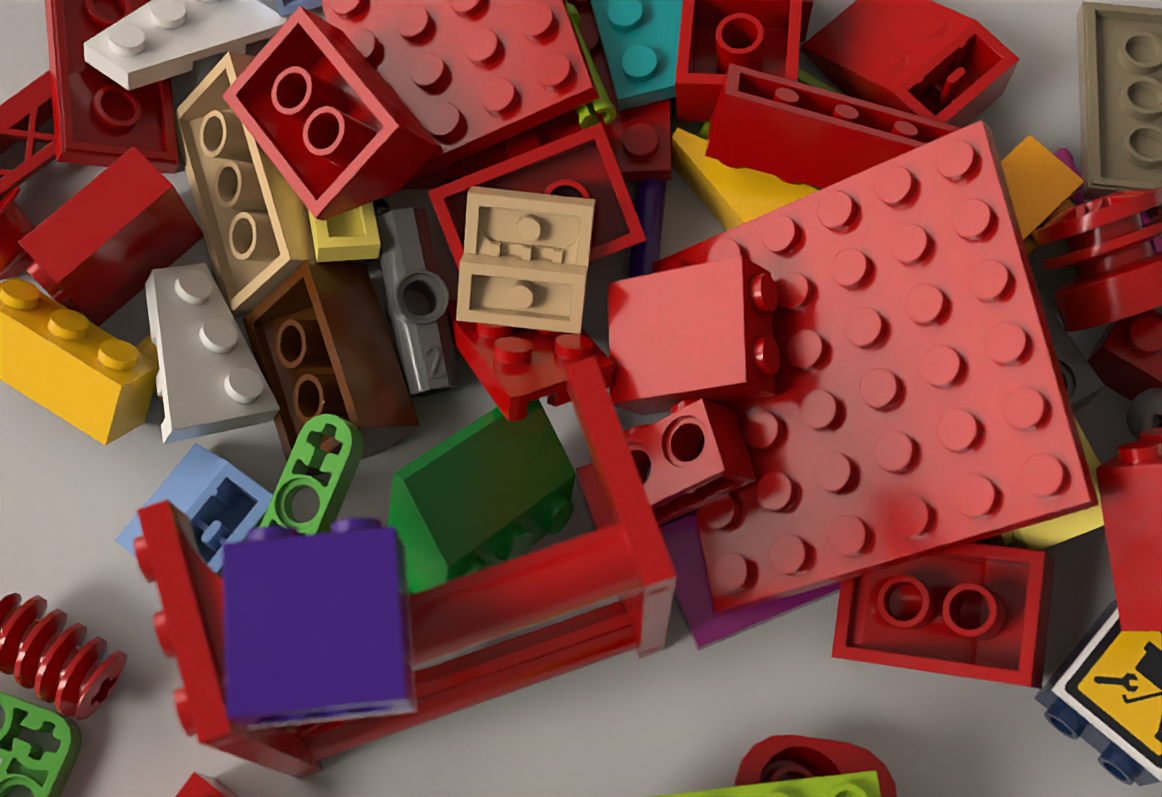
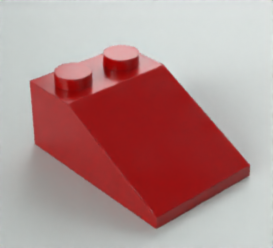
[831,543,1055,689]

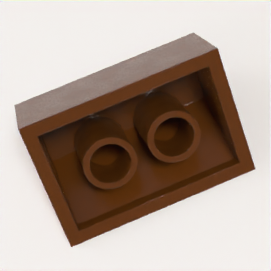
[243,260,420,477]

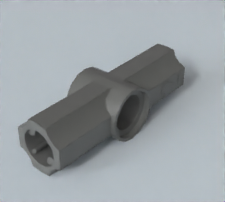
[375,207,462,397]

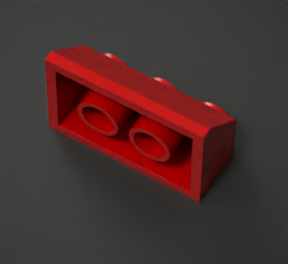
[222,6,439,221]

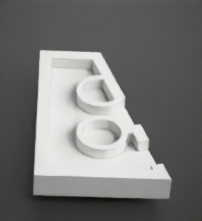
[84,0,288,91]
[145,263,280,444]

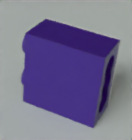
[222,517,416,729]

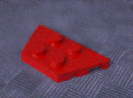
[446,300,614,422]

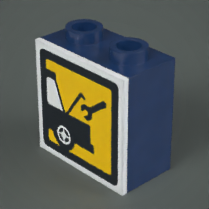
[1034,600,1162,786]

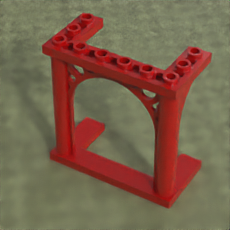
[133,356,677,779]

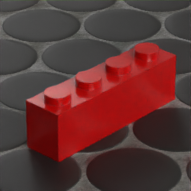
[704,63,961,189]

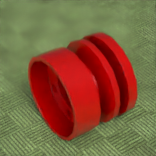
[1032,186,1162,332]

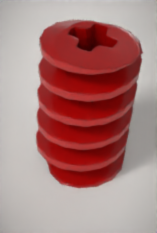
[0,593,127,721]

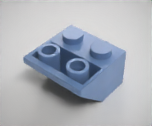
[115,443,273,579]

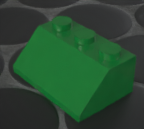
[387,399,576,594]

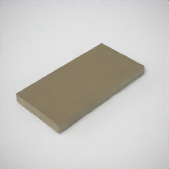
[1077,2,1162,207]

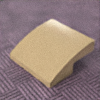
[456,186,596,334]

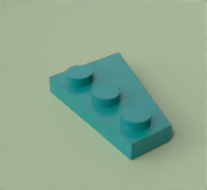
[589,0,683,111]

